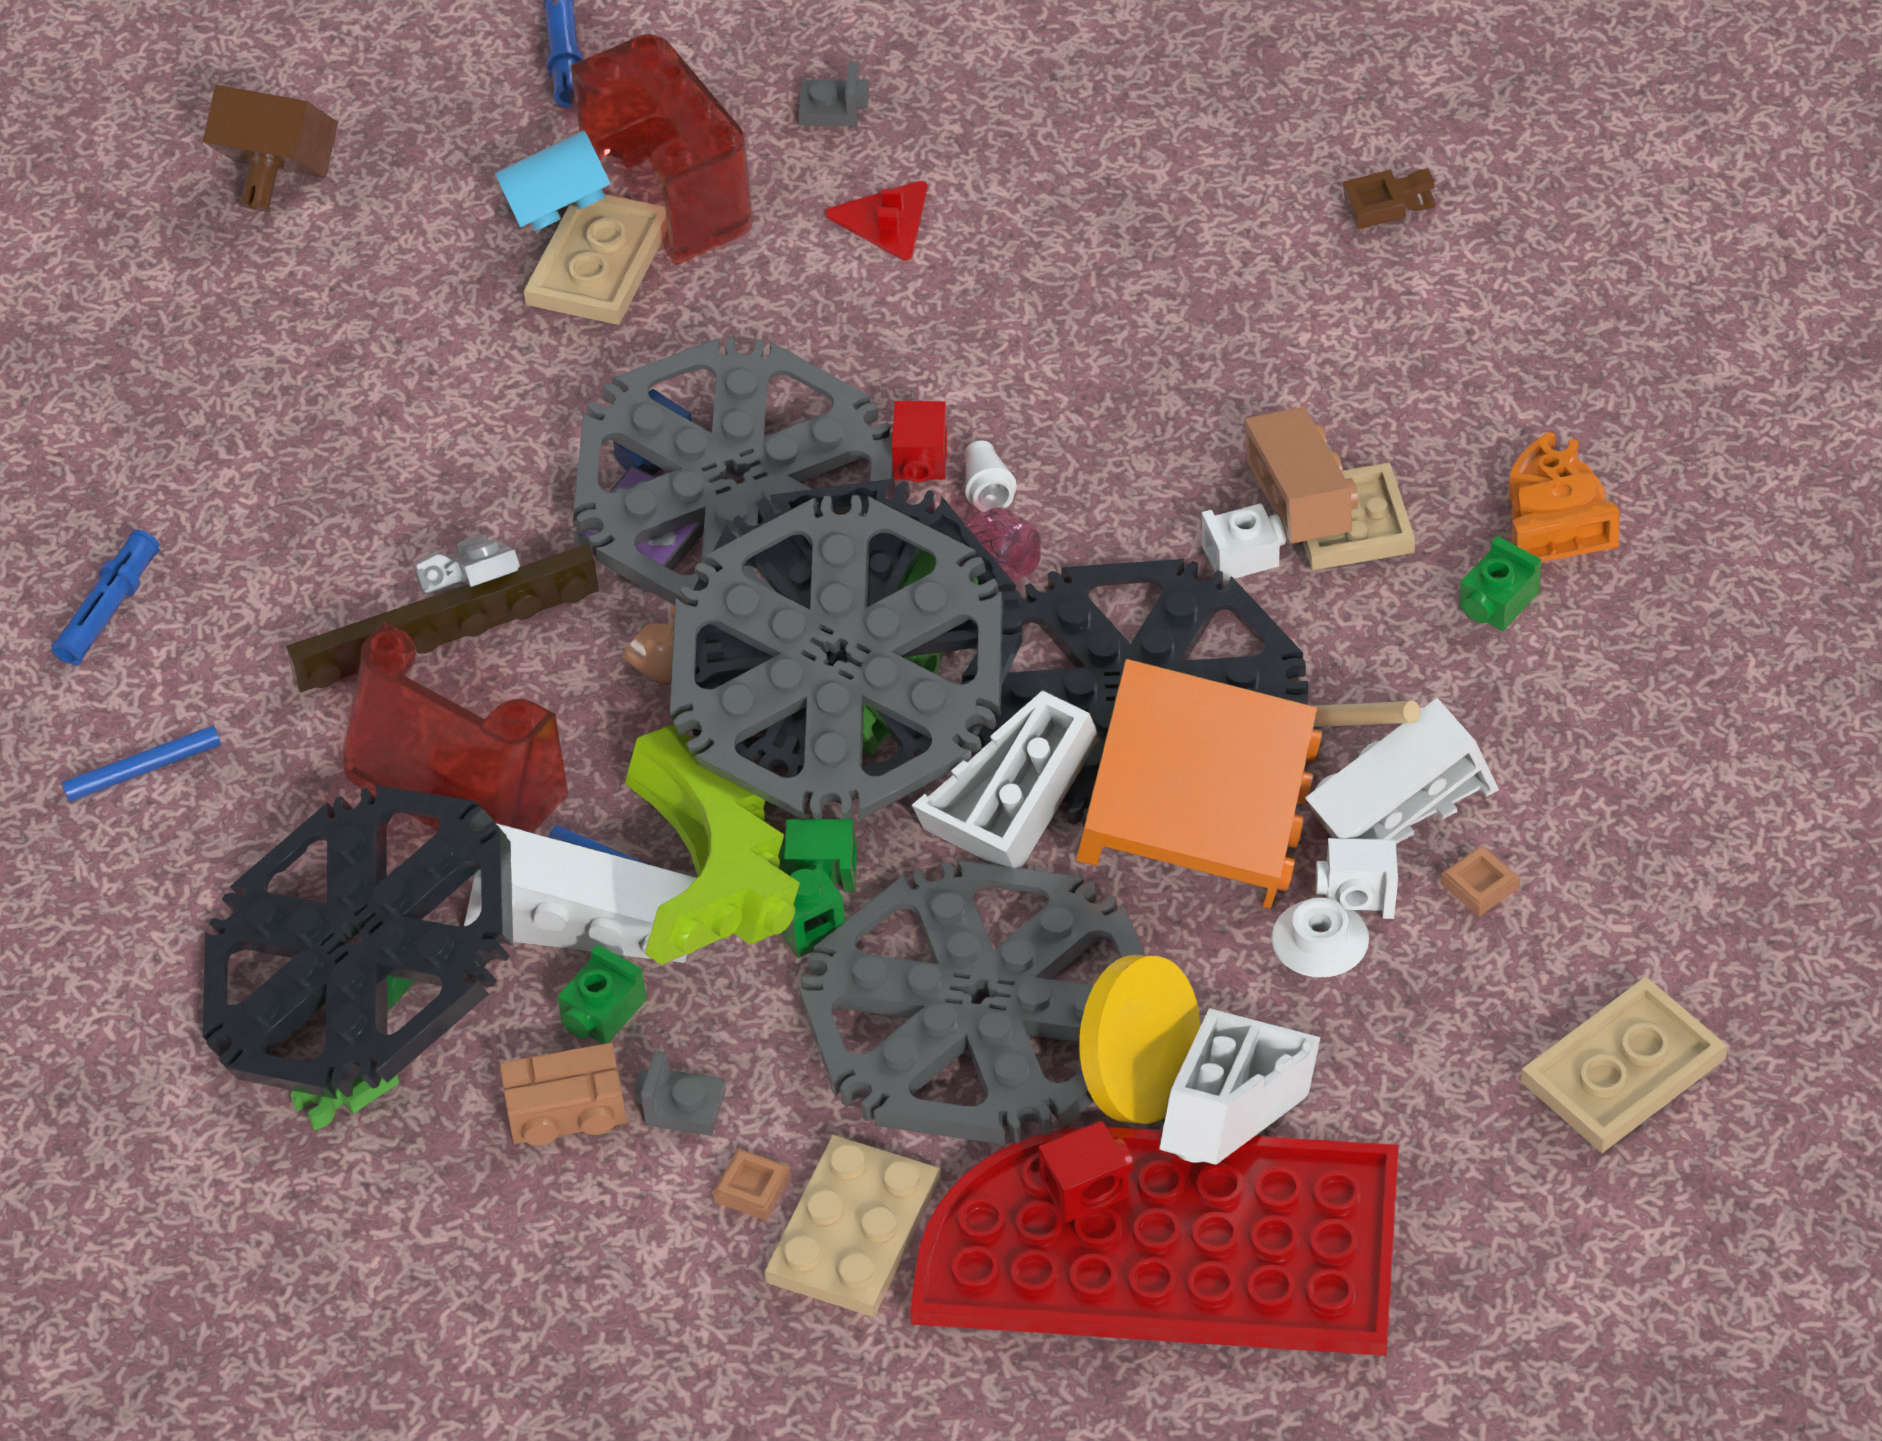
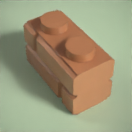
[499,1042,627,1146]

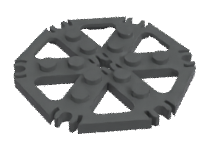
[573,337,892,605]
[670,495,1003,820]
[799,860,1145,1145]

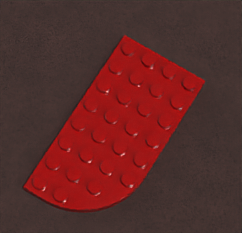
[910,1127,1399,1356]

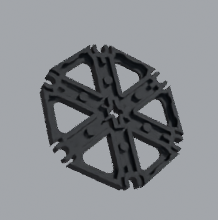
[673,479,1023,778]
[961,559,1309,827]
[203,785,513,1100]

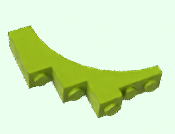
[624,725,800,965]

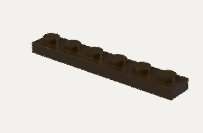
[286,544,599,693]

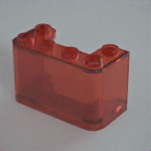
[570,34,753,266]

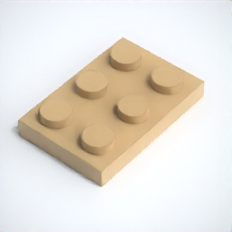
[524,194,672,325]
[1521,976,1728,1153]
[765,1135,941,1317]

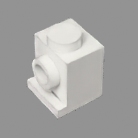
[1202,503,1286,581]
[1315,838,1398,919]

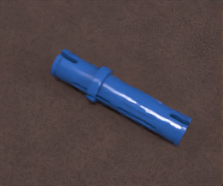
[543,0,585,108]
[51,529,160,666]

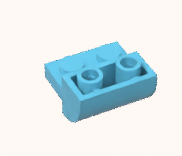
[495,130,611,232]

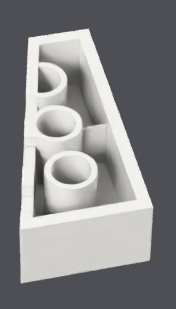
[464,824,697,963]

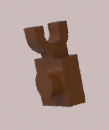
[1343,168,1436,230]

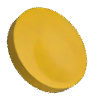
[1079,955,1201,1124]

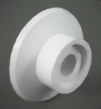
[1271,897,1369,977]

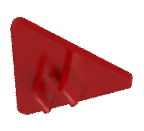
[826,180,928,261]

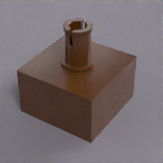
[203,85,338,212]

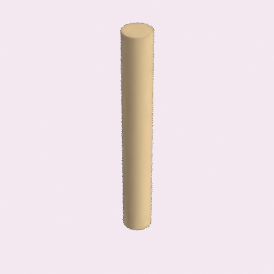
[1312,701,1421,727]

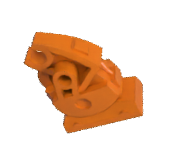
[1509,432,1620,562]

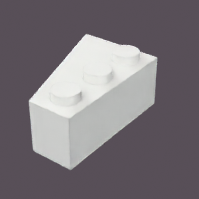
[912,691,1099,869]
[1305,698,1499,844]
[1160,1008,1320,1164]

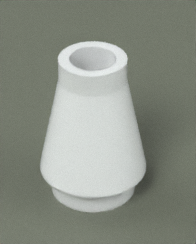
[964,441,1017,513]

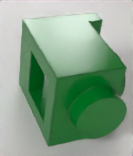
[1459,536,1542,631]
[778,819,858,892]
[780,867,845,959]
[557,944,647,1044]

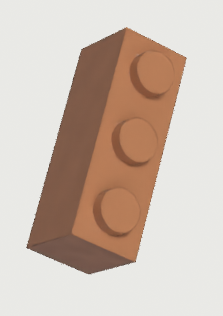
[1244,406,1358,544]

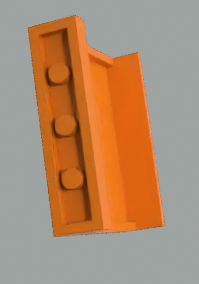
[1076,659,1322,908]

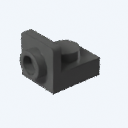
[798,61,869,126]
[635,1050,726,1136]

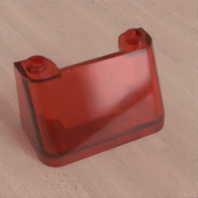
[341,622,569,833]

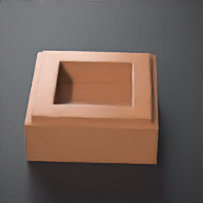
[1441,845,1520,917]
[713,1148,791,1221]

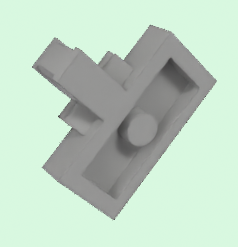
[413,535,520,595]

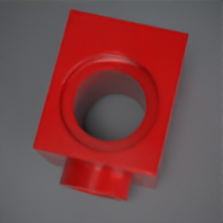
[892,401,948,483]
[1039,1121,1134,1223]

